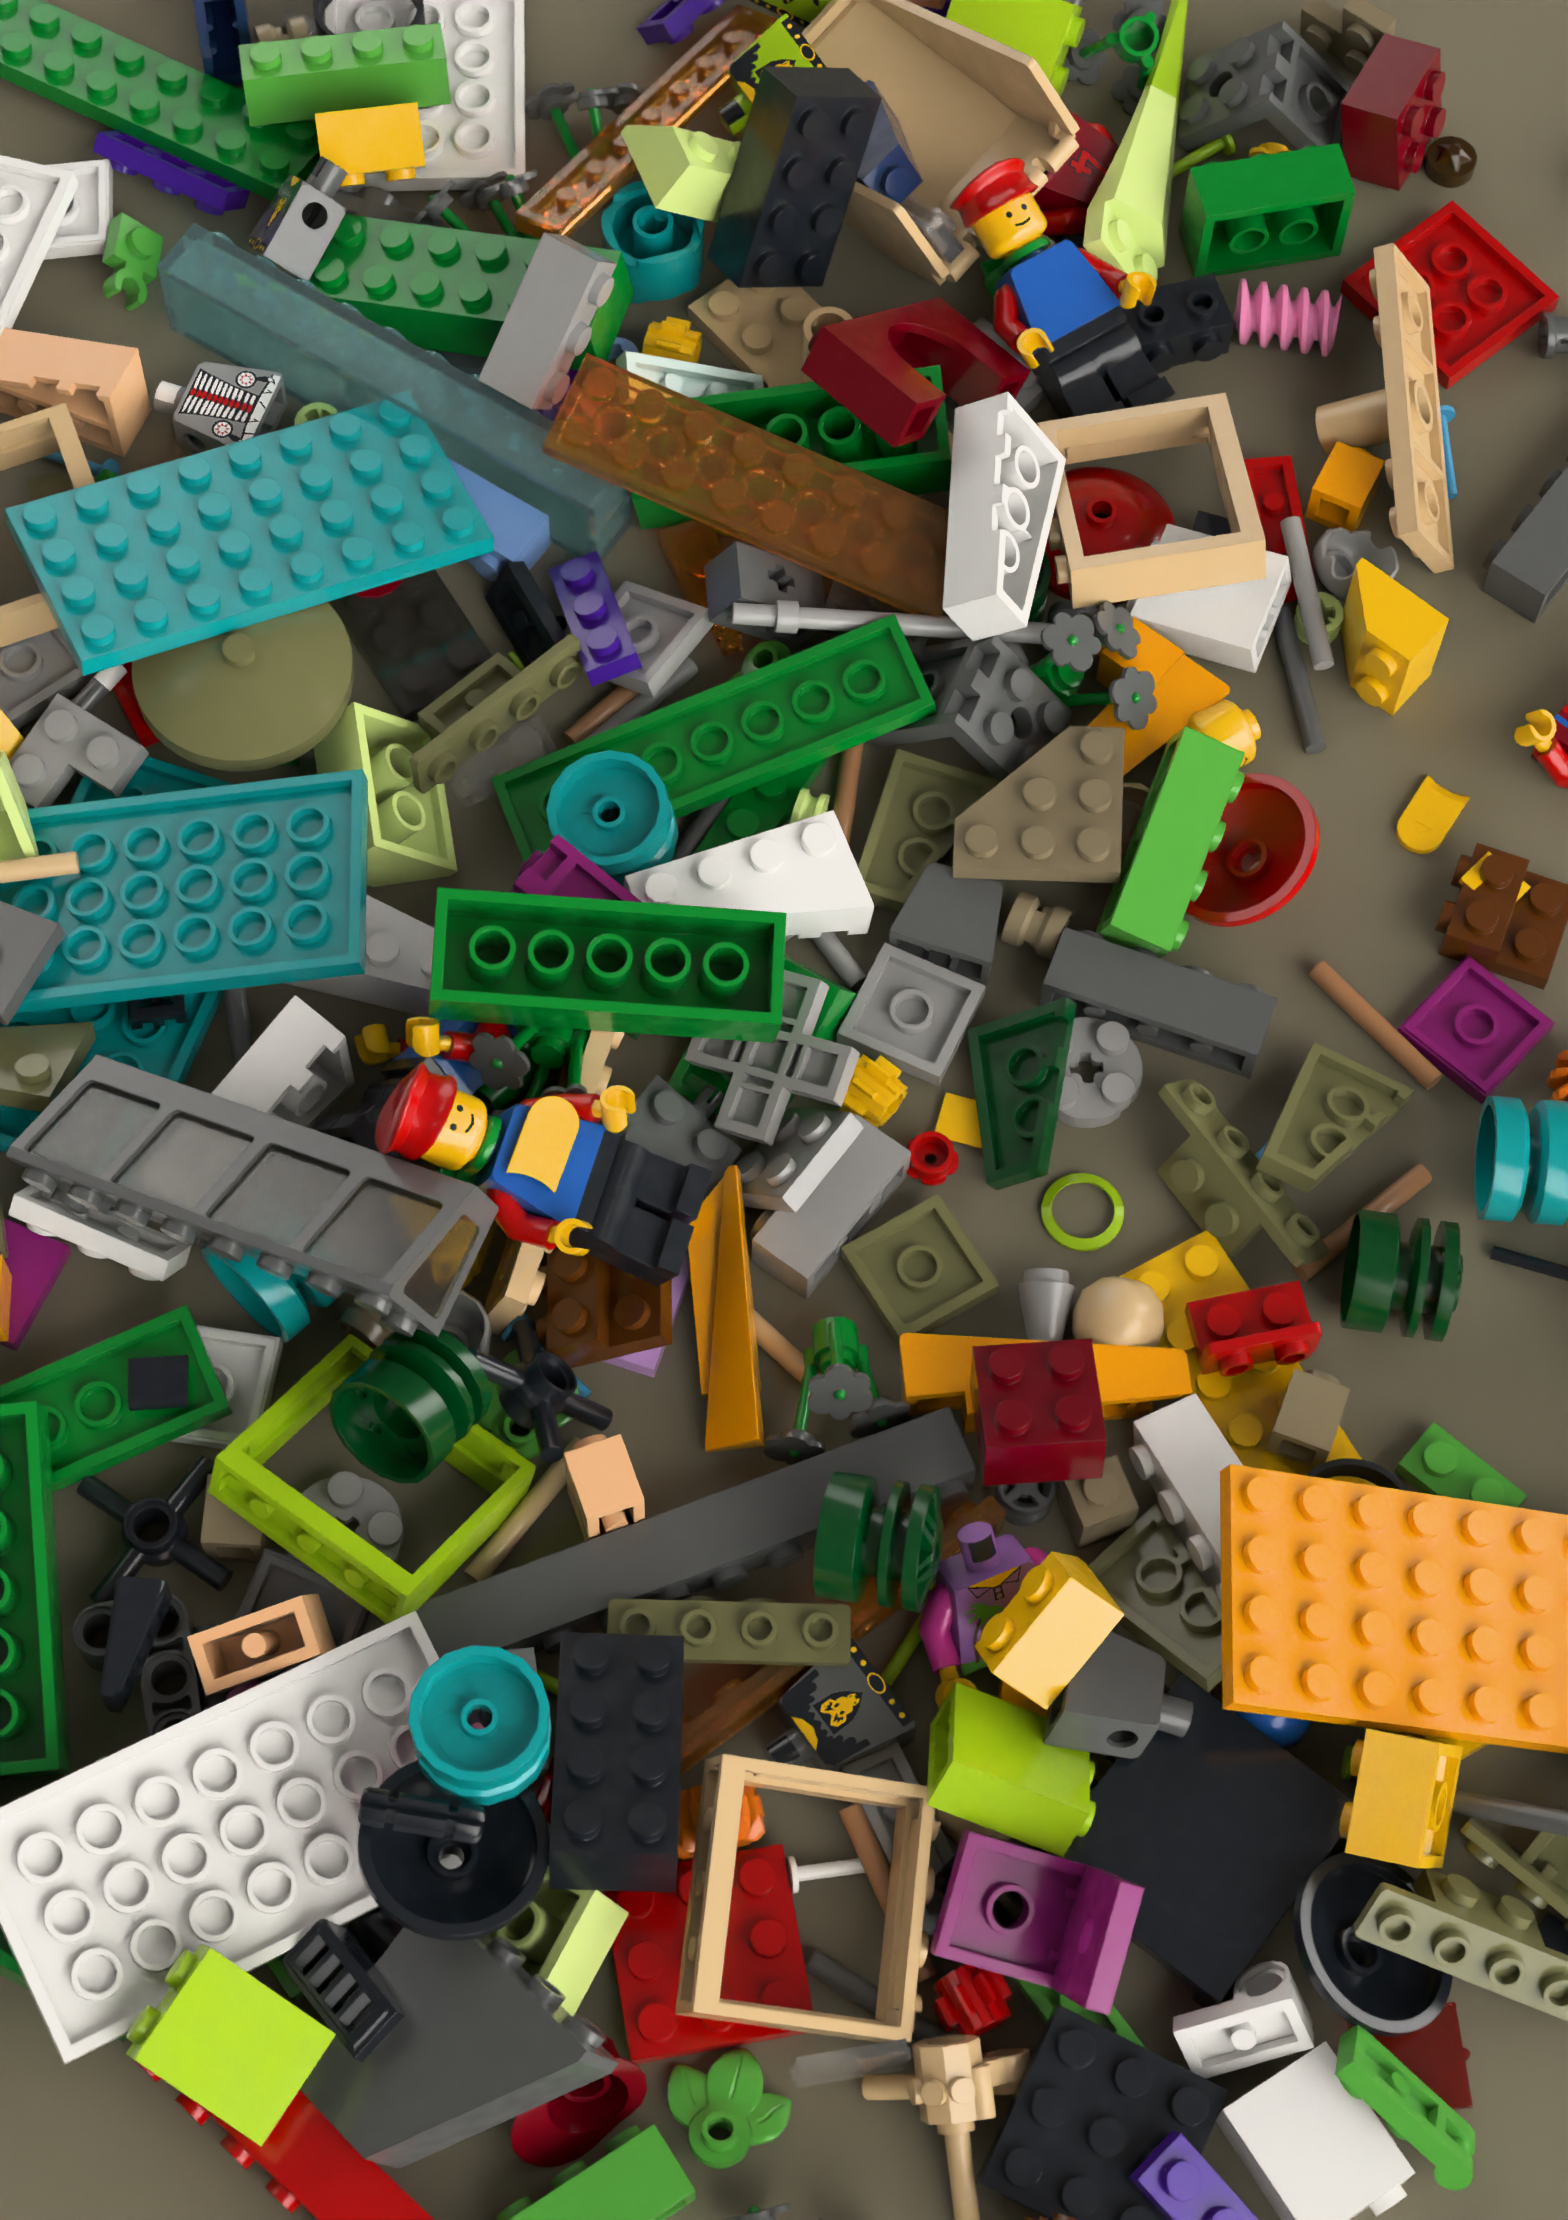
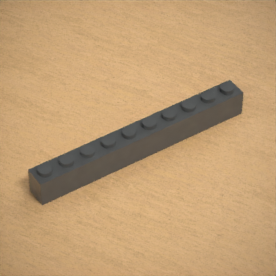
[416,1407,977,1658]

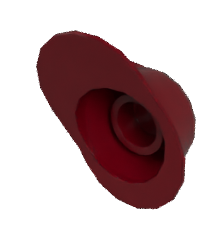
[510,2034,648,2167]

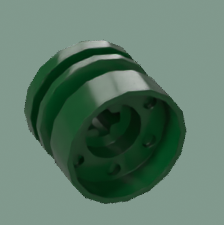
[1340,1209,1463,1342]
[328,1329,492,1484]
[813,1471,944,1613]

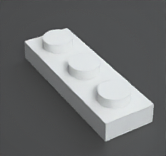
[8,1185,192,1281]

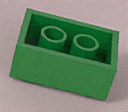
[1179,143,1356,278]

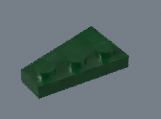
[967,997,1077,1190]

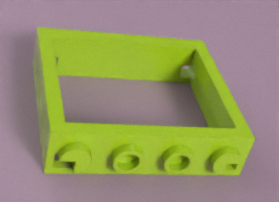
[208,1333,536,1624]

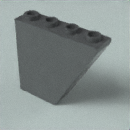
[300,1927,619,2169]

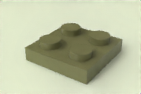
[840,1193,999,1346]

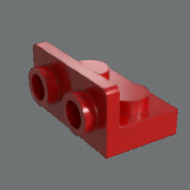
[1184,1280,1322,1377]

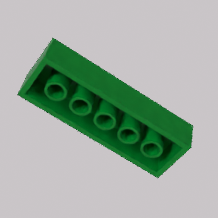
[300,214,634,374]
[625,365,952,530]
[428,887,786,1043]
[0,1401,71,1779]

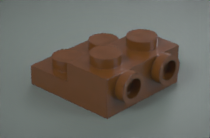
[1435,843,1568,990]
[536,1244,672,1368]

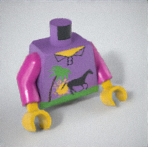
[919,1522,1048,1708]

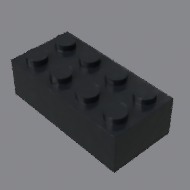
[707,66,882,288]
[549,1632,684,1893]

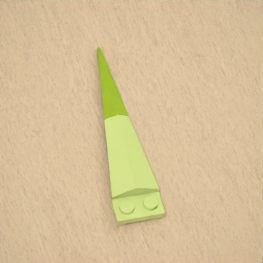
[1083,0,1188,281]

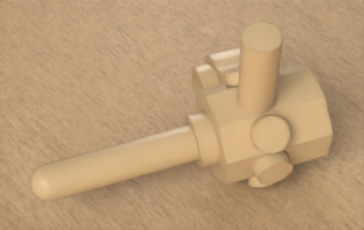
[862,2034,1031,2220]

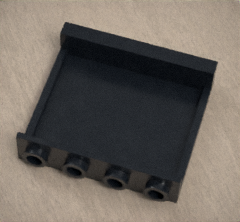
[1035,1673,1353,2008]

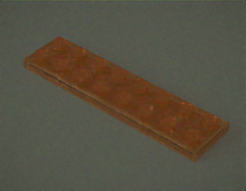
[542,353,949,618]

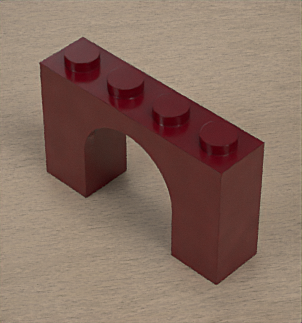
[801,297,1030,448]

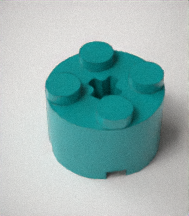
[601,180,704,304]

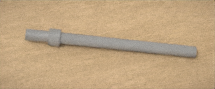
[731,600,1053,644]

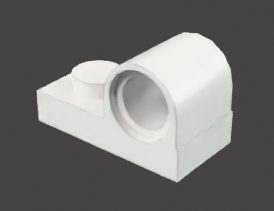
[1173,1961,1314,2079]

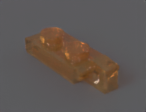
[658,516,744,657]

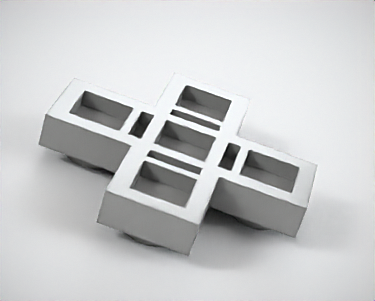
[684,970,860,1146]

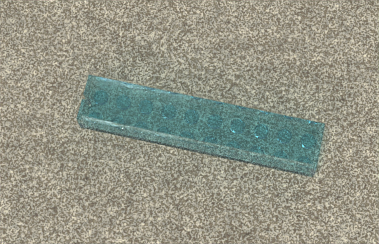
[157,223,632,561]

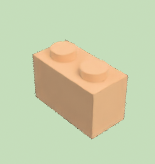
[563,1434,645,1542]
[187,1593,337,1696]

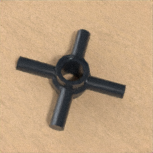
[468,1319,613,1463]
[77,1455,233,1603]

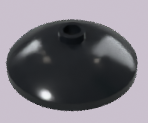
[357,1760,550,1941]
[1293,1852,1453,2037]

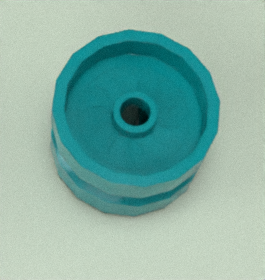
[546,750,679,886]
[1474,1096,1568,1225]
[201,1193,344,1343]
[408,1645,551,1805]

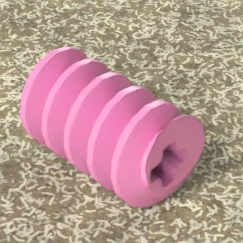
[1233,278,1342,357]

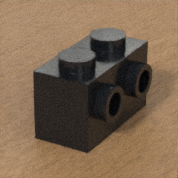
[1120,273,1235,374]

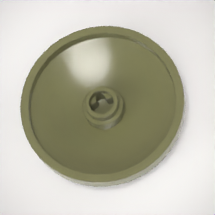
[132,602,354,772]

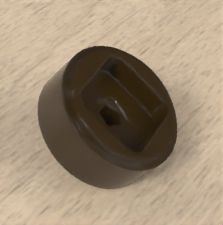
[1424,136,1477,188]

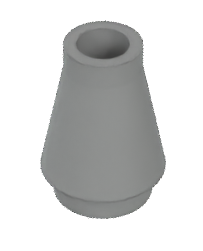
[1017,1268,1075,1341]

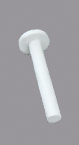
[785,1856,865,1894]

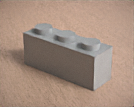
[478,233,617,409]
[750,1114,911,1300]

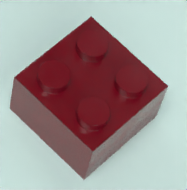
[1341,33,1446,191]
[970,1338,1107,1486]

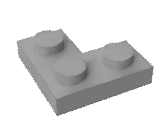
[9,693,149,808]

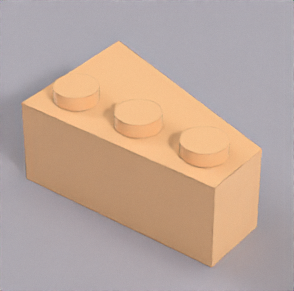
[0,328,152,457]

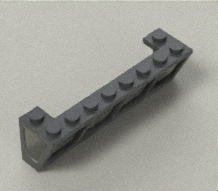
[5,1054,499,1337]

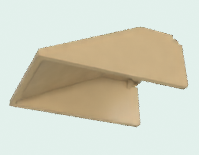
[721,0,1080,286]

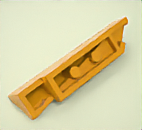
[1087,654,1230,776]
[688,1165,765,1452]
[899,1333,1193,1433]

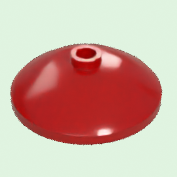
[1045,466,1176,606]
[1185,773,1320,927]

